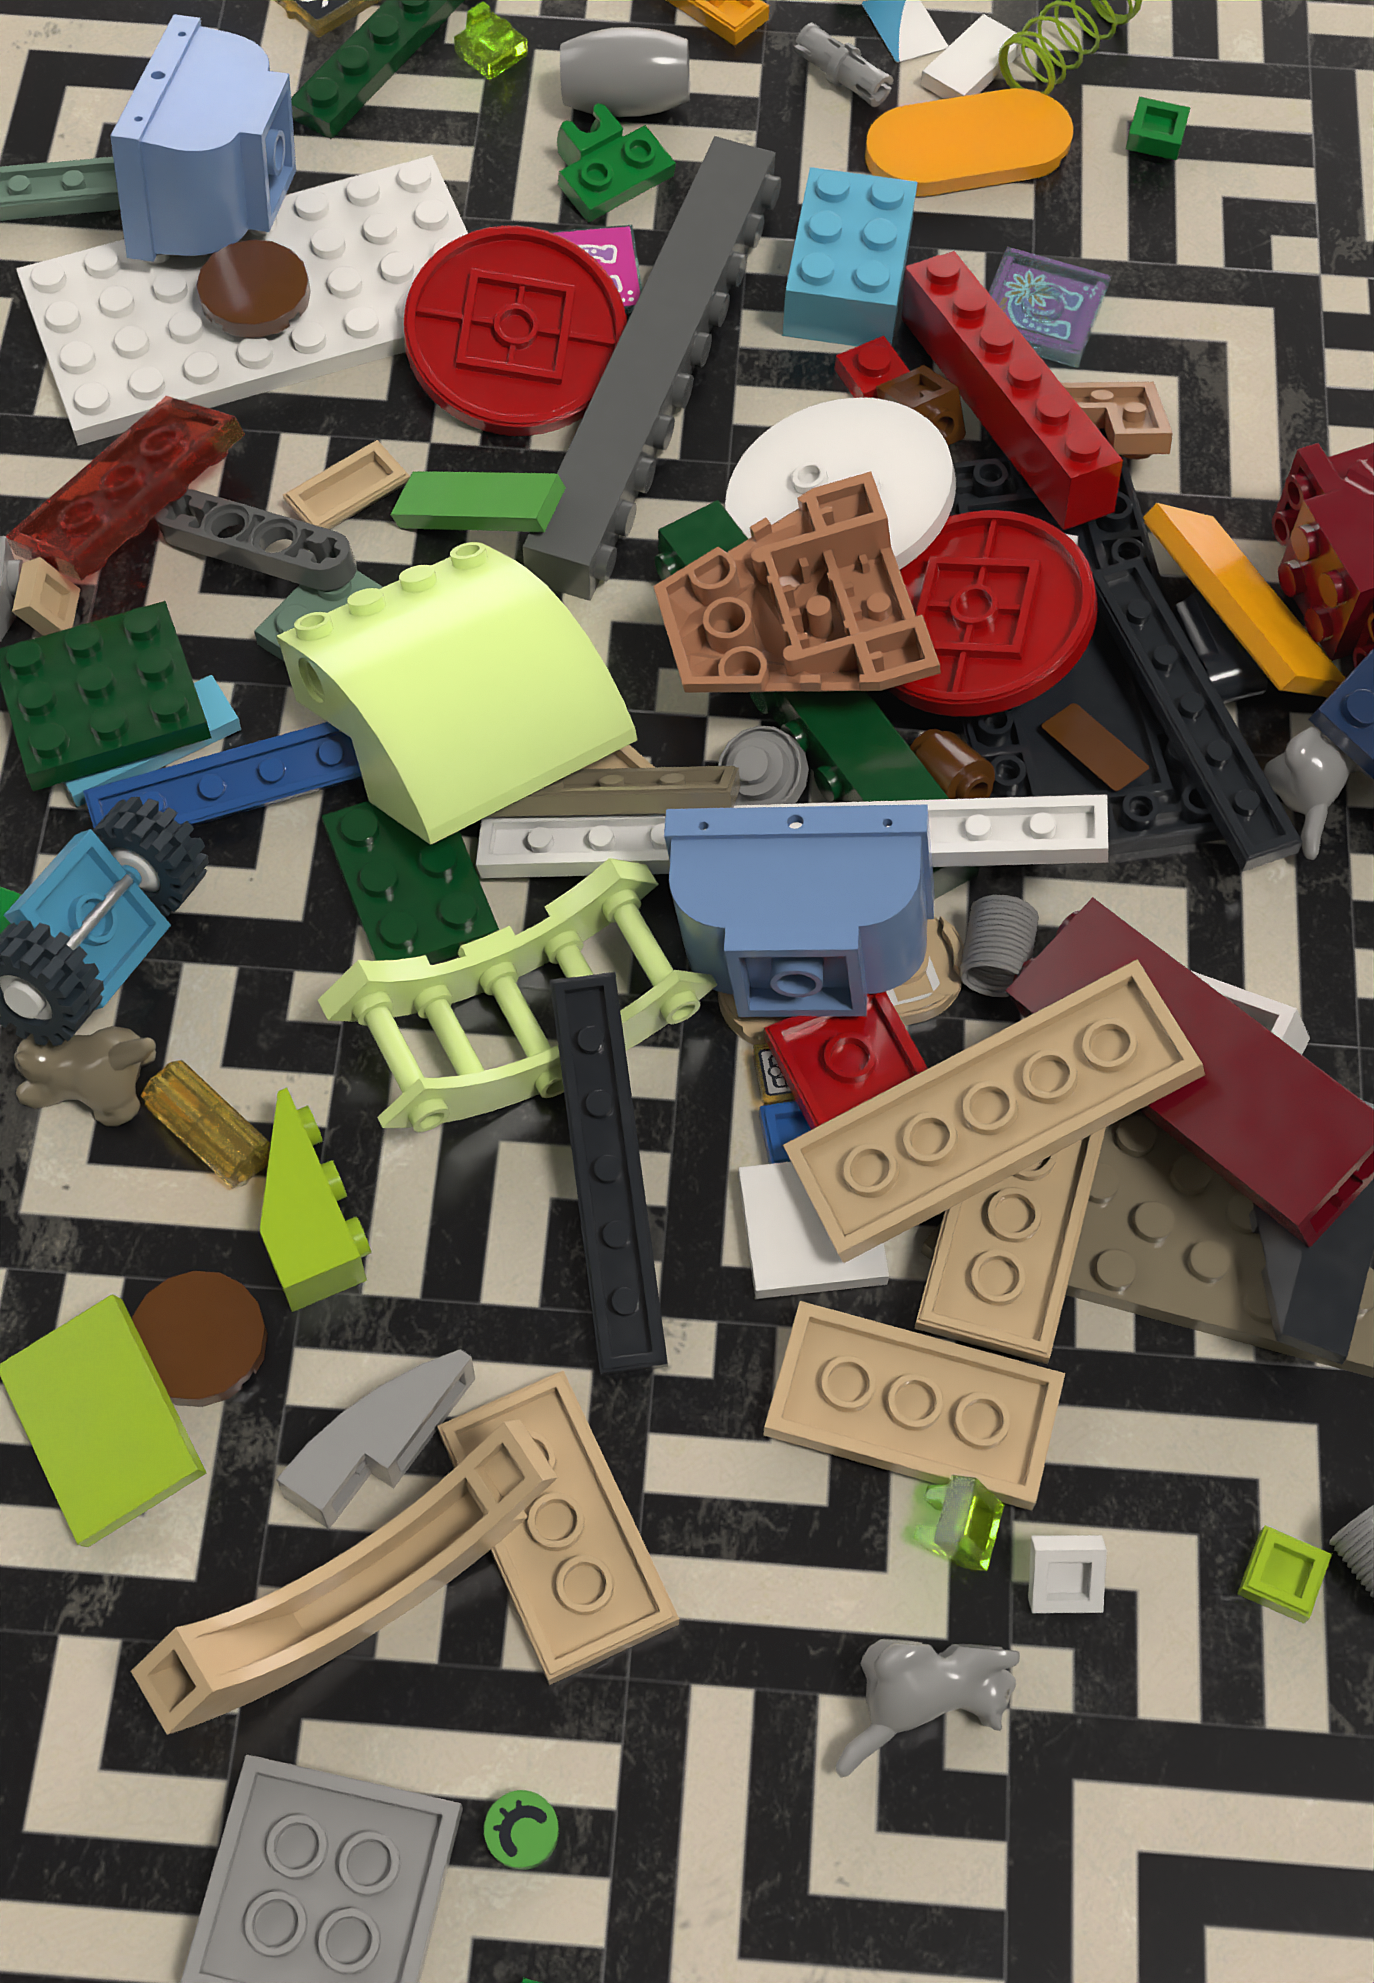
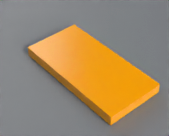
[1143,503,1345,697]

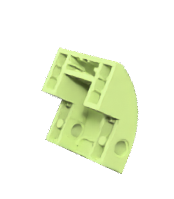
[276,542,637,845]

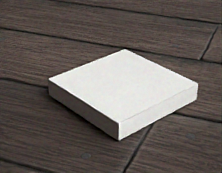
[738,1162,889,1299]

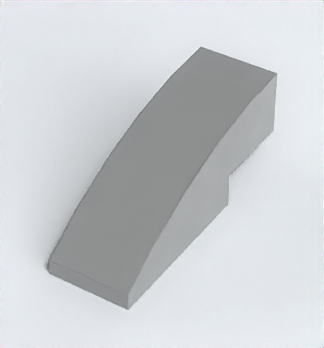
[276,1349,475,1529]

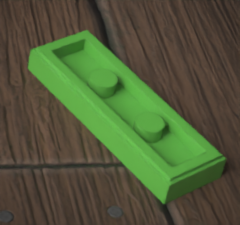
[390,471,566,532]

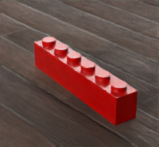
[902,251,1123,530]

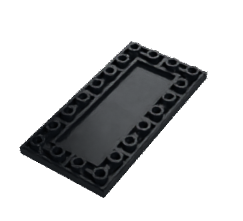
[949,455,1224,871]

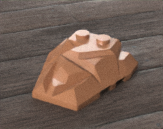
[654,471,941,693]

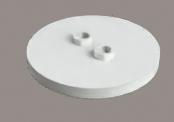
[725,398,956,570]

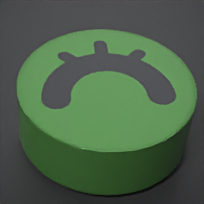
[484,1790,559,1870]

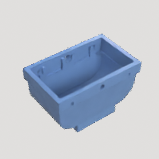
[110,14,296,262]
[664,804,935,1017]

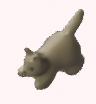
[14,1026,156,1126]

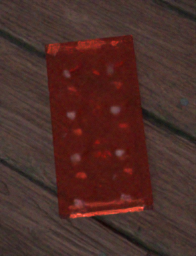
[6,396,245,581]

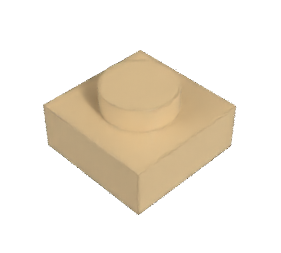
[12,557,80,636]

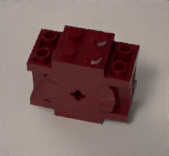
[1272,443,1374,668]

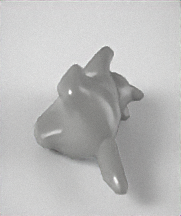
[1263,726,1373,860]
[836,1639,1020,1778]

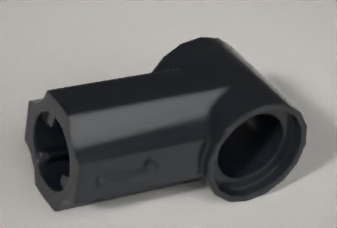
[1173,591,1268,704]

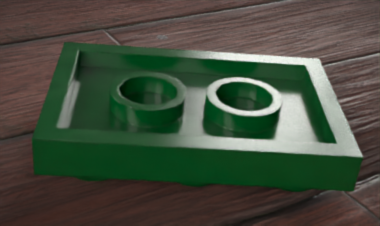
[322,801,499,964]

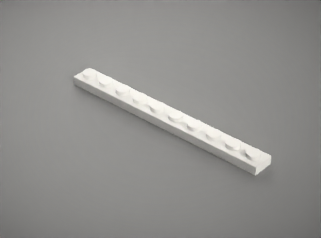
[476,795,1108,878]

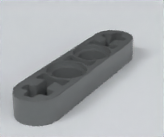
[154,488,357,591]

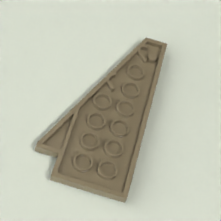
[921,1110,1374,1378]

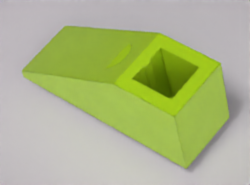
[259,1088,372,1312]

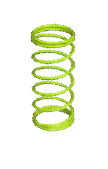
[998,0,1142,95]

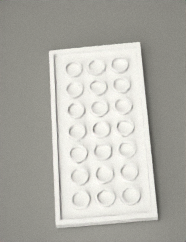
[16,155,468,446]

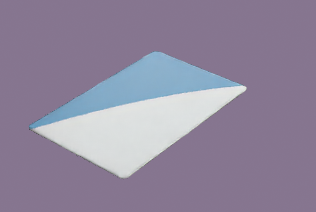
[862,0,948,62]

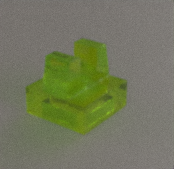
[454,2,528,80]
[913,1475,1004,1571]

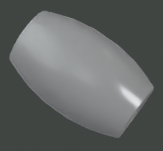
[560,27,690,117]

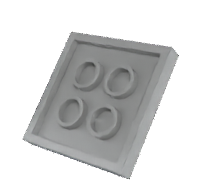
[180,1754,463,1983]

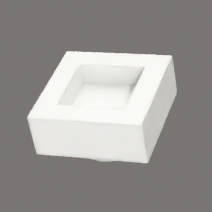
[1028,1535,1107,1613]

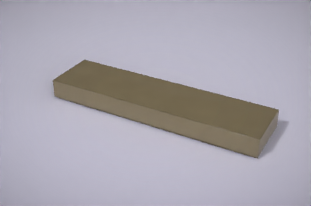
[487,766,740,817]

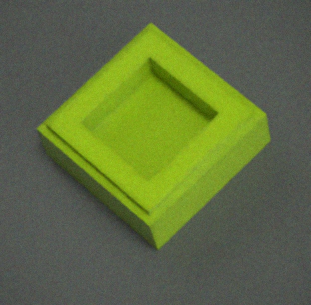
[1237,1525,1332,1624]

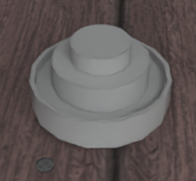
[718,726,809,806]

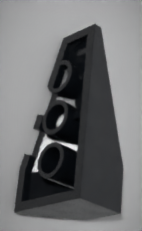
[1249,1100,1374,1365]

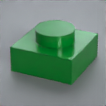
[1126,96,1191,160]

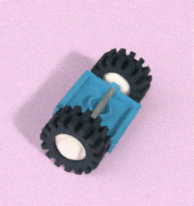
[0,797,209,1046]

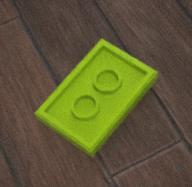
[0,1294,207,1548]

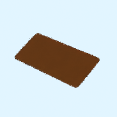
[1042,703,1149,791]

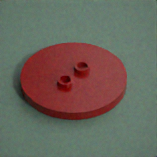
[404,226,627,436]
[886,510,1097,716]

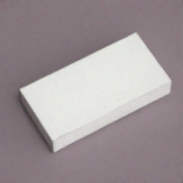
[921,14,1022,99]

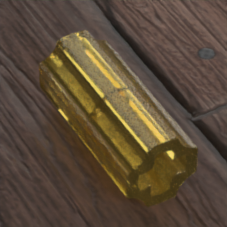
[141,1060,270,1189]

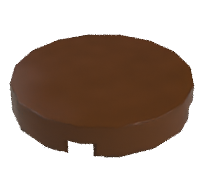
[197,240,311,338]
[132,1271,268,1407]

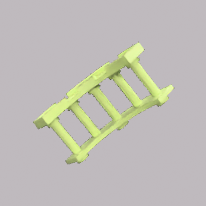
[318,858,717,1132]

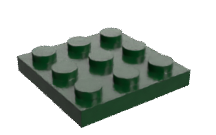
[0,601,212,791]

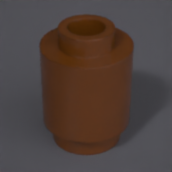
[910,729,995,799]

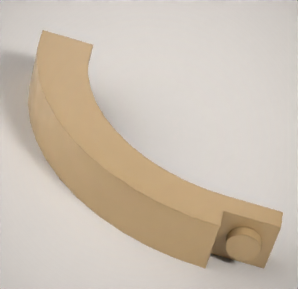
[131,1419,558,1735]

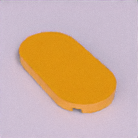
[865,88,1073,196]

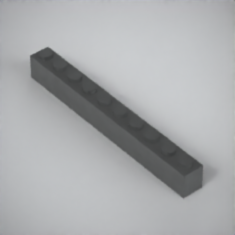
[523,136,781,601]

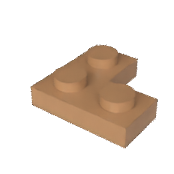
[1061,382,1173,459]

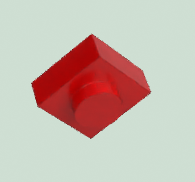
[835,335,910,399]

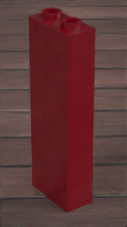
[1005,897,1374,1248]

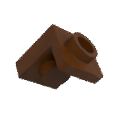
[876,365,966,445]

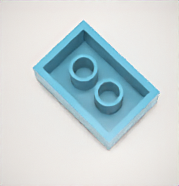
[782,167,918,346]

